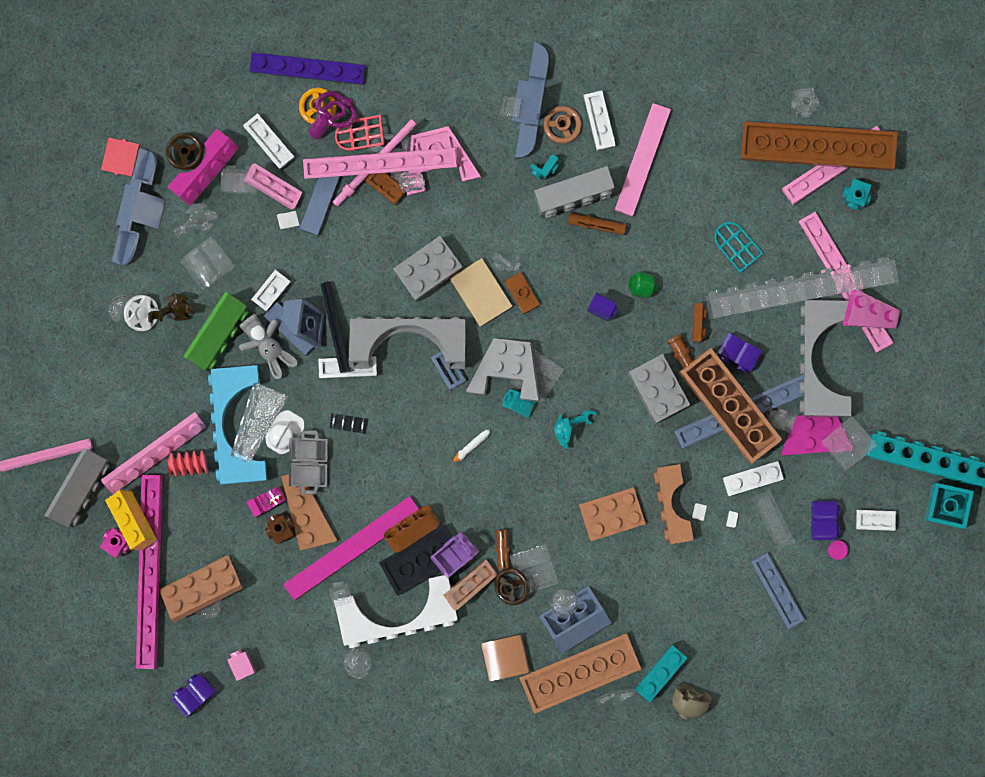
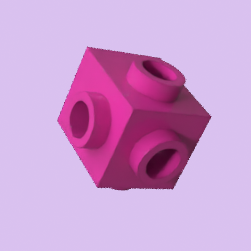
[100,528,130,558]

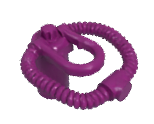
[308,91,357,139]

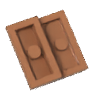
[481,634,530,681]

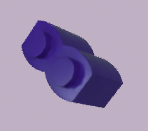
[587,292,618,321]
[717,333,762,373]
[811,501,840,540]
[171,674,217,718]

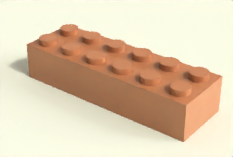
[679,348,782,463]

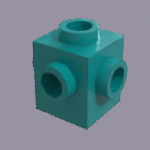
[842,179,871,210]

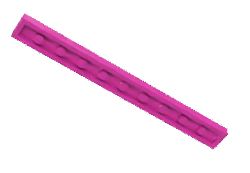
[136,475,163,669]

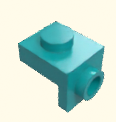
[530,154,559,180]
[502,389,536,418]

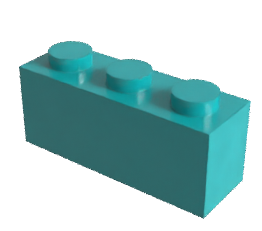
[634,645,687,702]

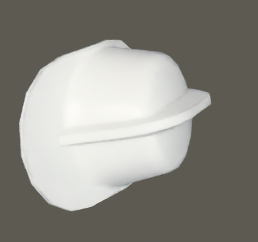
[266,410,304,454]

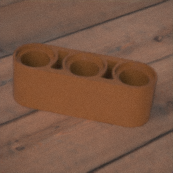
[383,506,440,552]

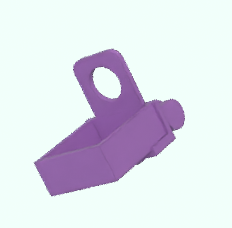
[430,531,479,578]

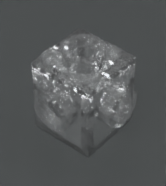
[791,87,819,118]

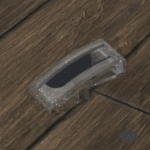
[368,133,411,153]

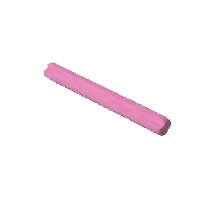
[0,439,92,472]

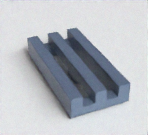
[431,352,466,390]

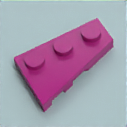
[843,290,900,329]

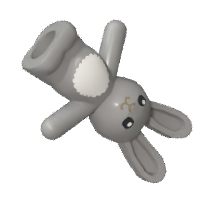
[239,314,297,379]

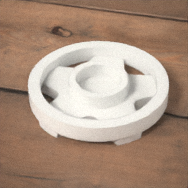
[124,295,159,331]

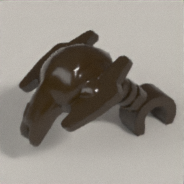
[148,293,195,323]

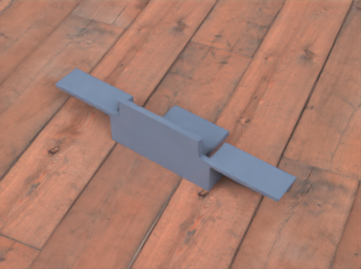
[512,42,549,160]
[111,148,165,266]

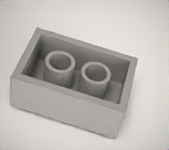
[393,236,462,302]
[628,354,690,424]

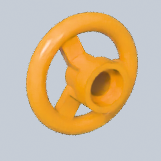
[299,88,337,124]

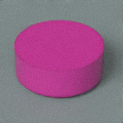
[828,541,848,560]

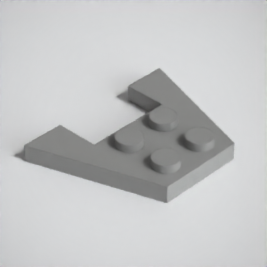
[466,338,540,402]

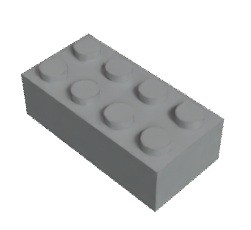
[534,166,615,219]

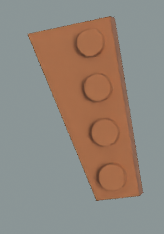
[281,474,338,551]

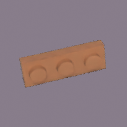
[443,560,497,610]

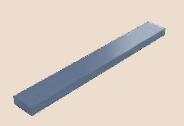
[674,370,820,448]

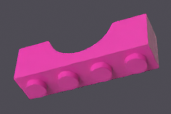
[168,129,239,206]

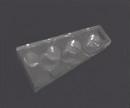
[230,383,289,462]

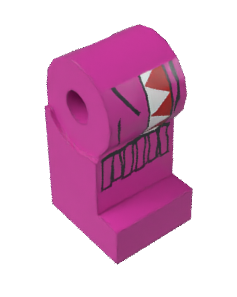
[247,486,286,518]

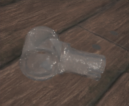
[391,171,425,192]

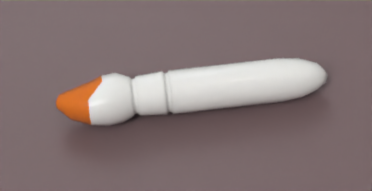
[453,430,491,462]

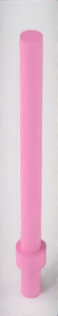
[333,119,417,206]

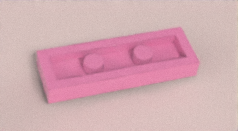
[244,163,302,210]

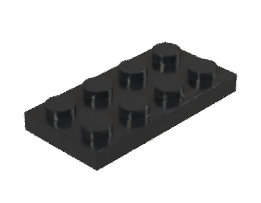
[378,524,453,596]

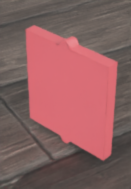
[101,138,139,177]

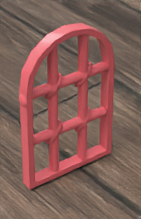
[335,115,385,151]

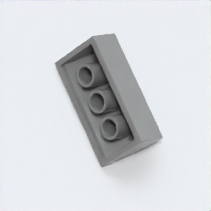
[44,448,110,528]

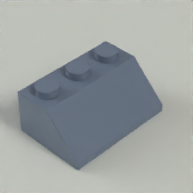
[539,586,611,654]

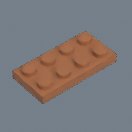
[159,555,243,623]

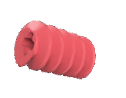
[168,450,209,478]

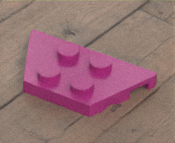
[781,415,856,456]

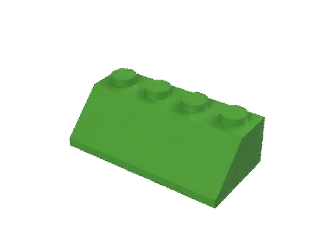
[183,292,249,372]

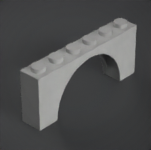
[800,300,851,418]
[349,317,466,369]

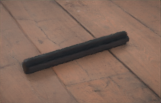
[321,282,350,373]

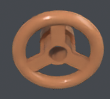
[544,106,582,144]

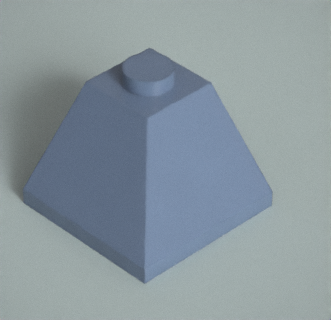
[282,299,325,349]

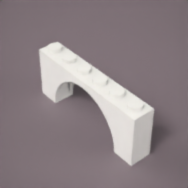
[334,575,458,648]

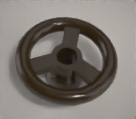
[166,132,204,170]
[494,568,530,605]

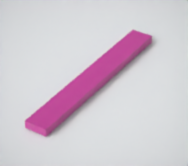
[283,496,418,600]

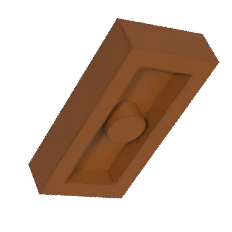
[692,303,706,343]

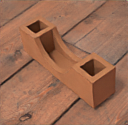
[653,464,694,544]

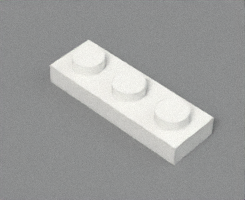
[583,91,616,151]
[243,113,295,170]
[318,356,377,378]
[723,461,784,496]

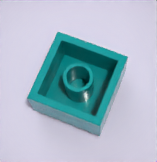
[924,483,974,530]

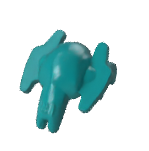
[554,409,597,449]

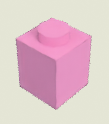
[228,649,256,681]

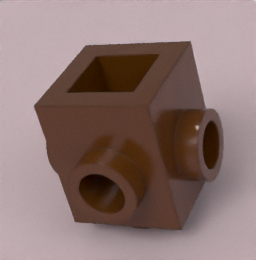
[265,514,295,544]

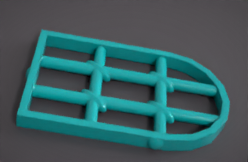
[714,222,763,273]

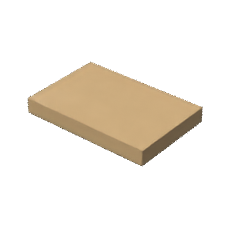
[450,258,512,327]

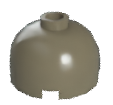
[672,683,712,719]

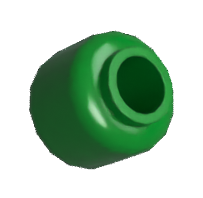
[628,272,658,299]

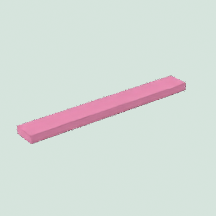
[303,147,457,179]
[799,212,893,353]

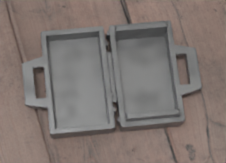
[289,430,328,494]

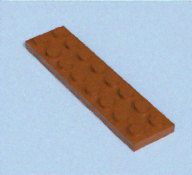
[741,121,897,171]

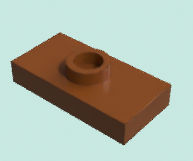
[365,173,407,205]
[504,272,540,315]

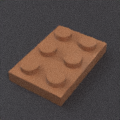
[579,488,645,541]

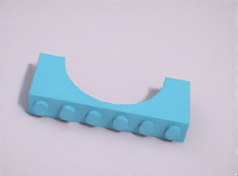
[208,365,268,485]

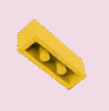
[105,490,157,550]

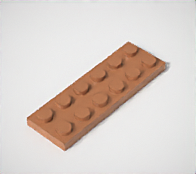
[519,633,641,714]

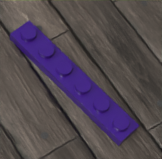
[250,53,365,85]

